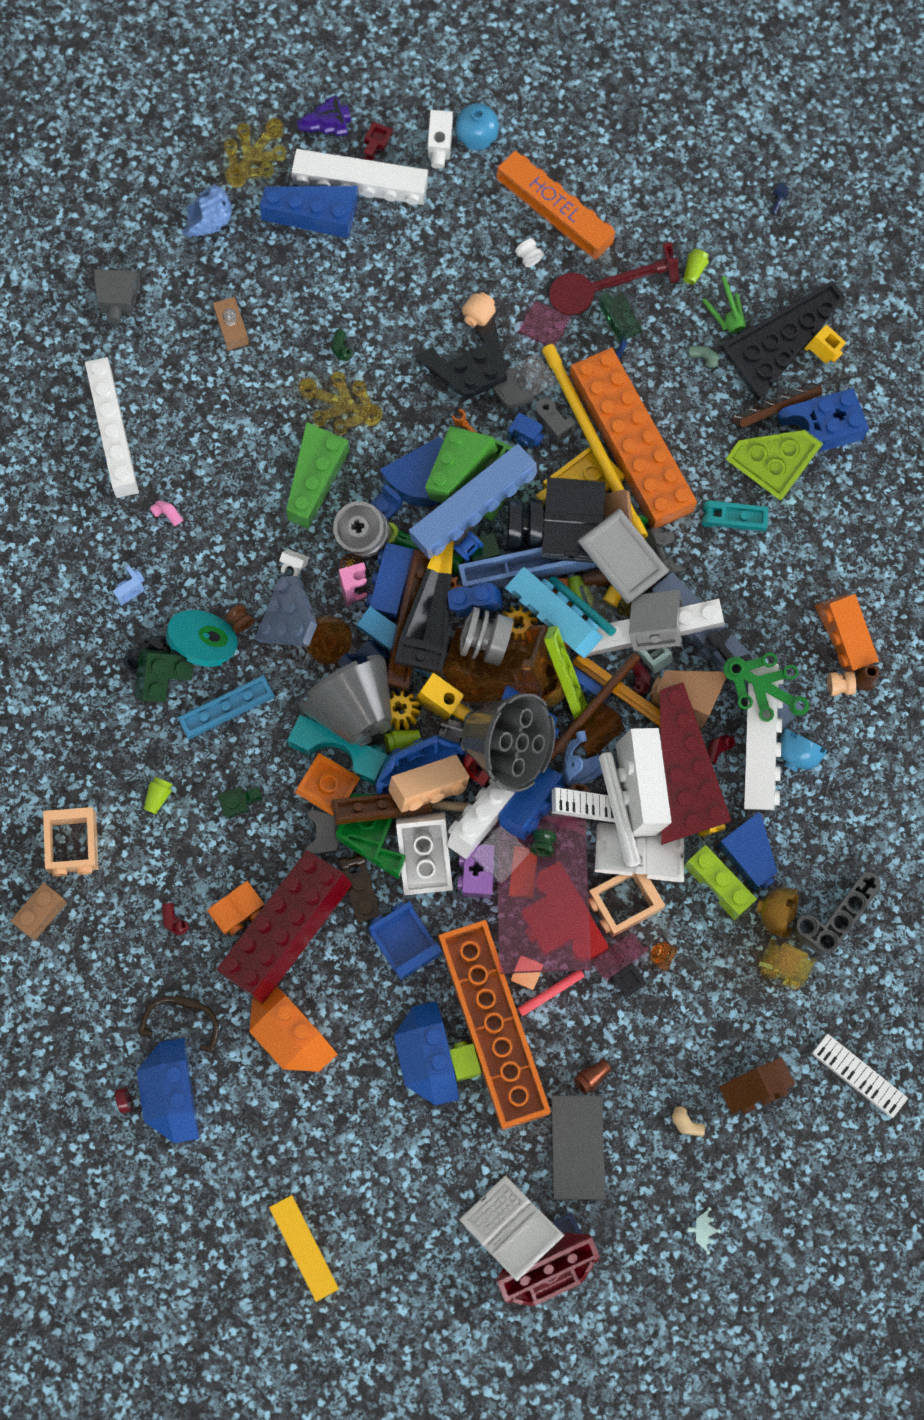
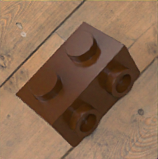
[572,703,624,758]

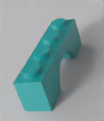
[287,715,388,786]

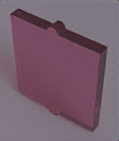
[519,301,571,346]

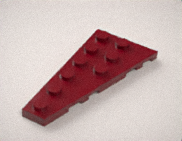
[660,682,732,845]

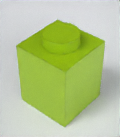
[449,1041,481,1082]

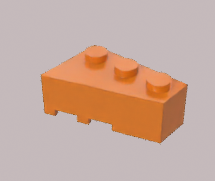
[815,594,879,671]

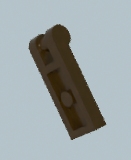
[339,853,381,925]

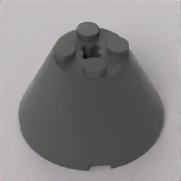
[299,655,393,747]
[460,693,555,792]

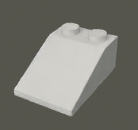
[396,812,453,895]

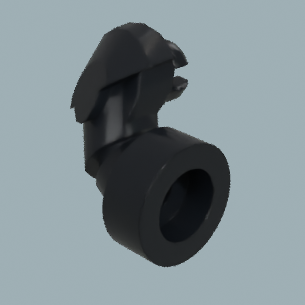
[123,636,171,673]

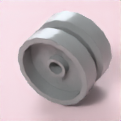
[333,501,391,557]

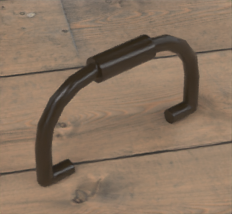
[138,994,219,1053]

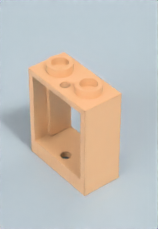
[43,807,99,877]
[587,873,665,937]

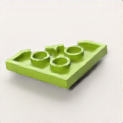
[726,430,824,500]

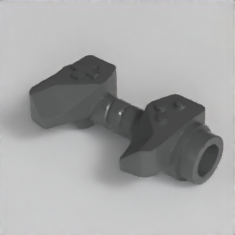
[646,528,686,581]

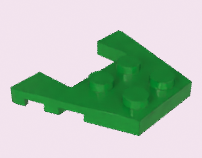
[336,794,406,878]

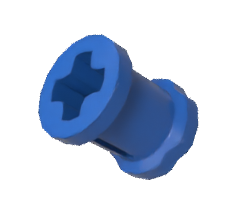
[453,531,484,562]

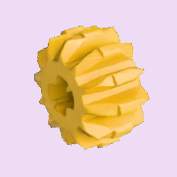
[502,606,538,646]
[390,690,420,730]

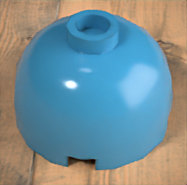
[455,103,499,150]
[778,728,827,772]

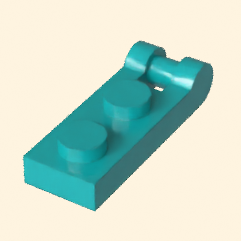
[701,501,769,532]

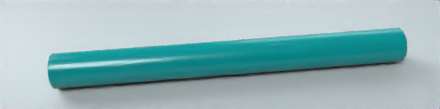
[548,576,616,636]

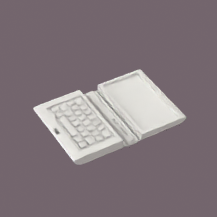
[595,823,684,882]
[459,1176,564,1281]

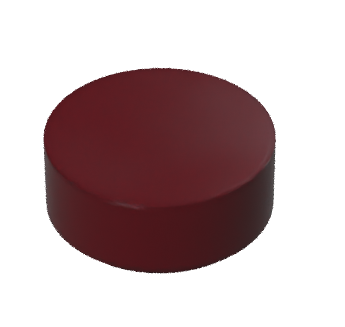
[115,1086,133,1114]

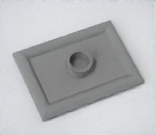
[578,508,669,604]

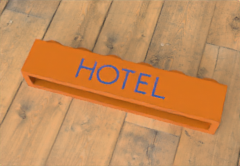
[497,150,615,260]

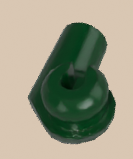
[331,329,353,361]

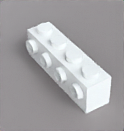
[447,778,515,860]

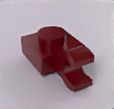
[363,121,393,161]

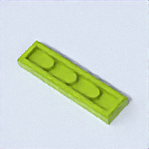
[544,626,587,719]

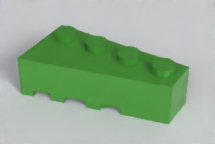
[286,422,349,529]

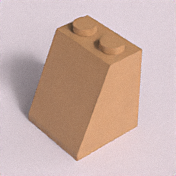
[649,670,727,729]

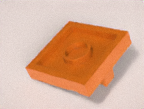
[295,753,360,816]

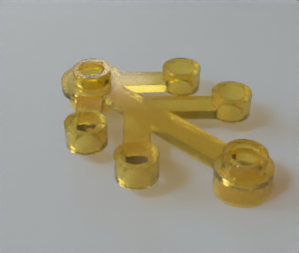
[224,118,287,187]
[299,372,383,435]

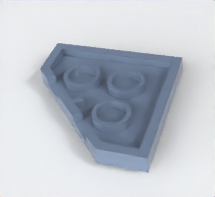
[255,576,317,647]

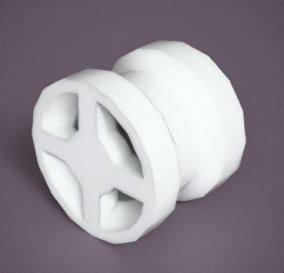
[515,238,544,267]

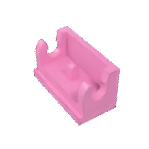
[339,562,367,607]

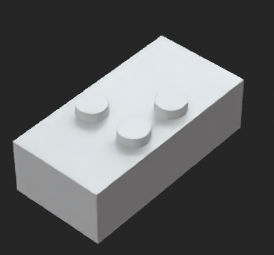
[616,728,672,837]

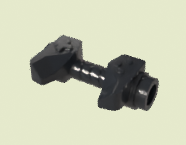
[704,628,752,673]

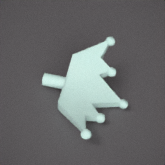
[688,1207,721,1255]

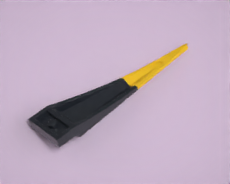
[394,541,454,675]

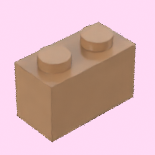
[11,882,67,941]

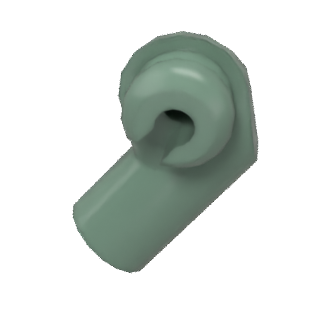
[688,346,720,368]

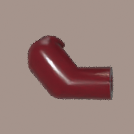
[162,903,189,936]

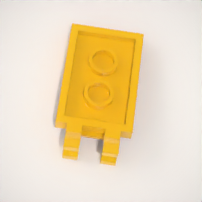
[535,447,625,506]

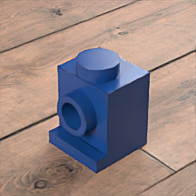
[507,412,544,449]

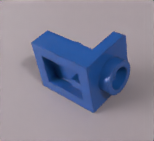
[370,484,402,520]

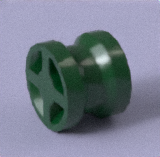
[529,829,557,857]

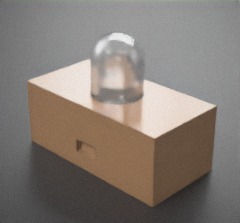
[213,297,249,351]

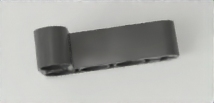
[792,872,881,956]

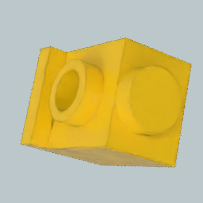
[804,324,846,364]

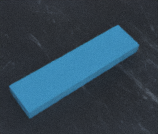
[355,607,447,679]
[177,675,275,740]

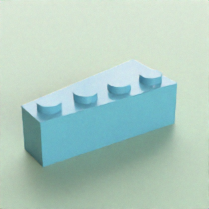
[505,567,603,659]

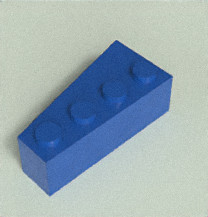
[260,186,359,238]

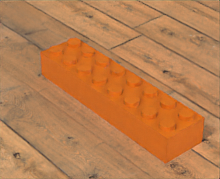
[569,347,697,529]
[438,920,551,1131]

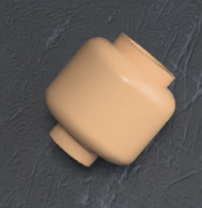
[462,292,495,327]

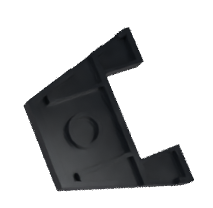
[415,319,507,400]

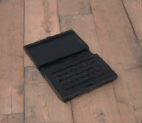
[542,477,606,563]

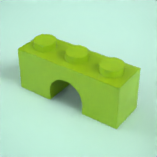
[684,845,757,920]

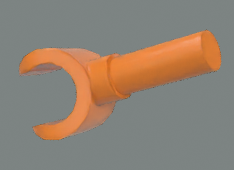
[452,409,478,433]

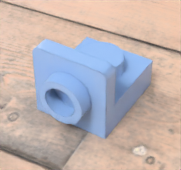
[113,565,145,606]

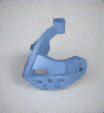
[561,731,603,787]

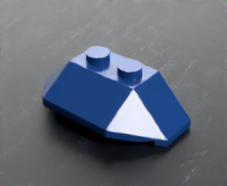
[376,735,465,794]
[394,1001,460,1106]
[137,1038,200,1144]

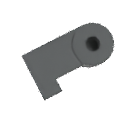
[535,398,576,445]

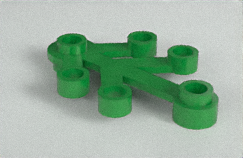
[723,653,809,722]

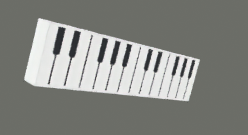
[552,787,615,823]
[811,1034,908,1118]

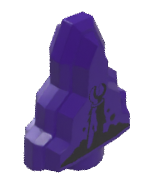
[297,95,351,136]

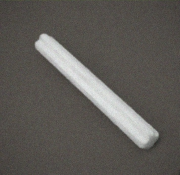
[599,752,640,867]

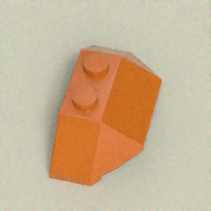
[249,986,338,1072]

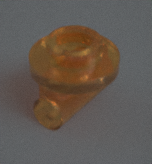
[651,942,678,972]

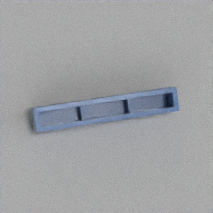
[409,444,537,559]
[458,547,597,589]

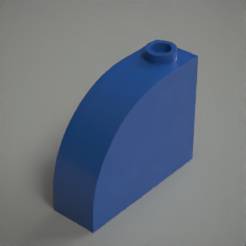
[380,436,444,506]

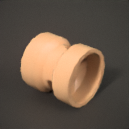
[827,671,856,696]

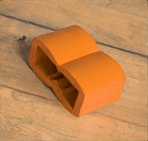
[207,881,265,936]

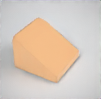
[511,956,544,990]

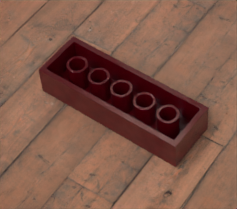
[216,850,353,1004]

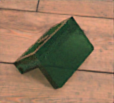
[598,292,642,343]

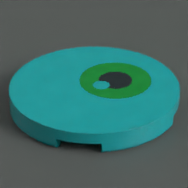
[166,610,238,667]

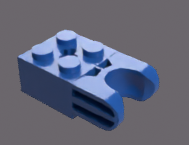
[777,388,869,452]

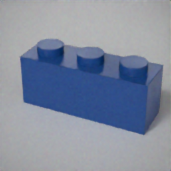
[366,543,414,622]
[498,767,565,841]

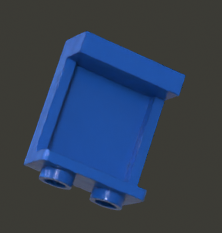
[368,901,442,981]

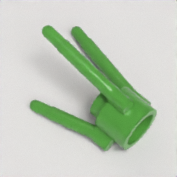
[703,276,746,334]

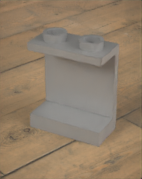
[629,590,683,651]

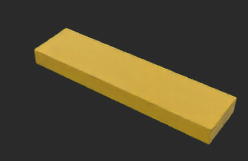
[269,1195,339,1302]

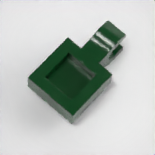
[217,787,263,819]

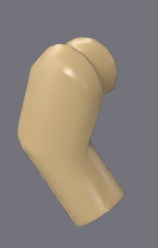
[672,1106,705,1137]

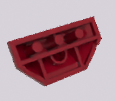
[496,1233,600,1306]

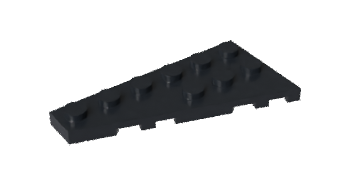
[720,280,845,401]

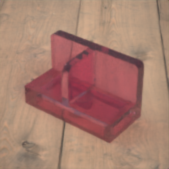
[592,933,649,982]

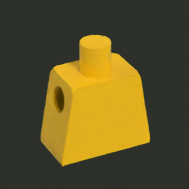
[414,673,471,722]

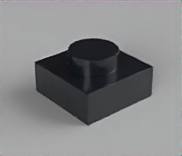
[612,963,647,999]

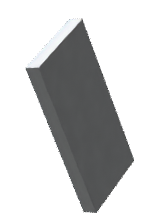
[551,1095,605,1200]

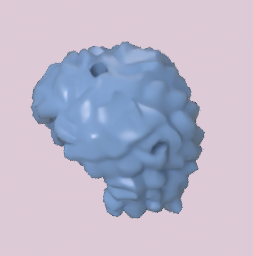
[182,184,232,238]

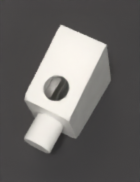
[428,110,453,169]

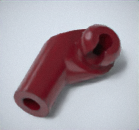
[631,661,651,695]
[707,735,735,765]

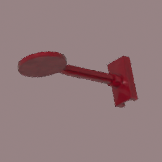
[549,242,679,316]

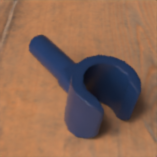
[771,183,789,215]

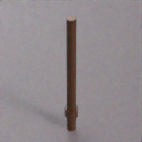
[549,652,640,764]

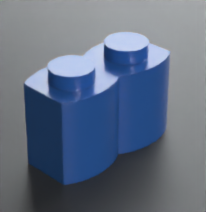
[448,582,503,617]

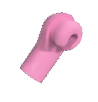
[150,500,183,527]

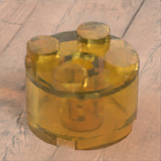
[758,939,816,990]

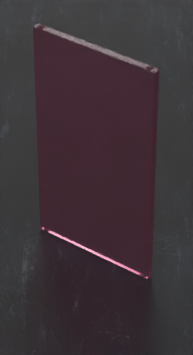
[497,816,592,974]

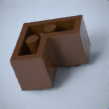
[719,1057,796,1115]

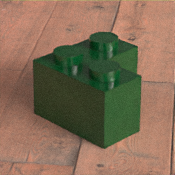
[134,648,194,703]

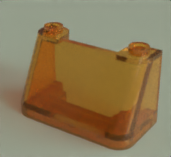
[443,625,548,702]

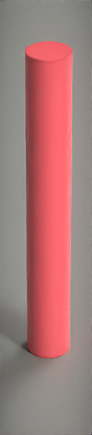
[517,968,585,1017]

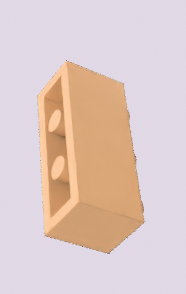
[388,755,470,813]

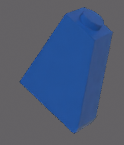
[718,812,777,892]

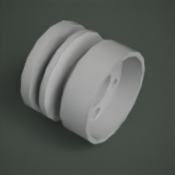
[459,607,513,666]

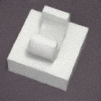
[279,549,309,577]

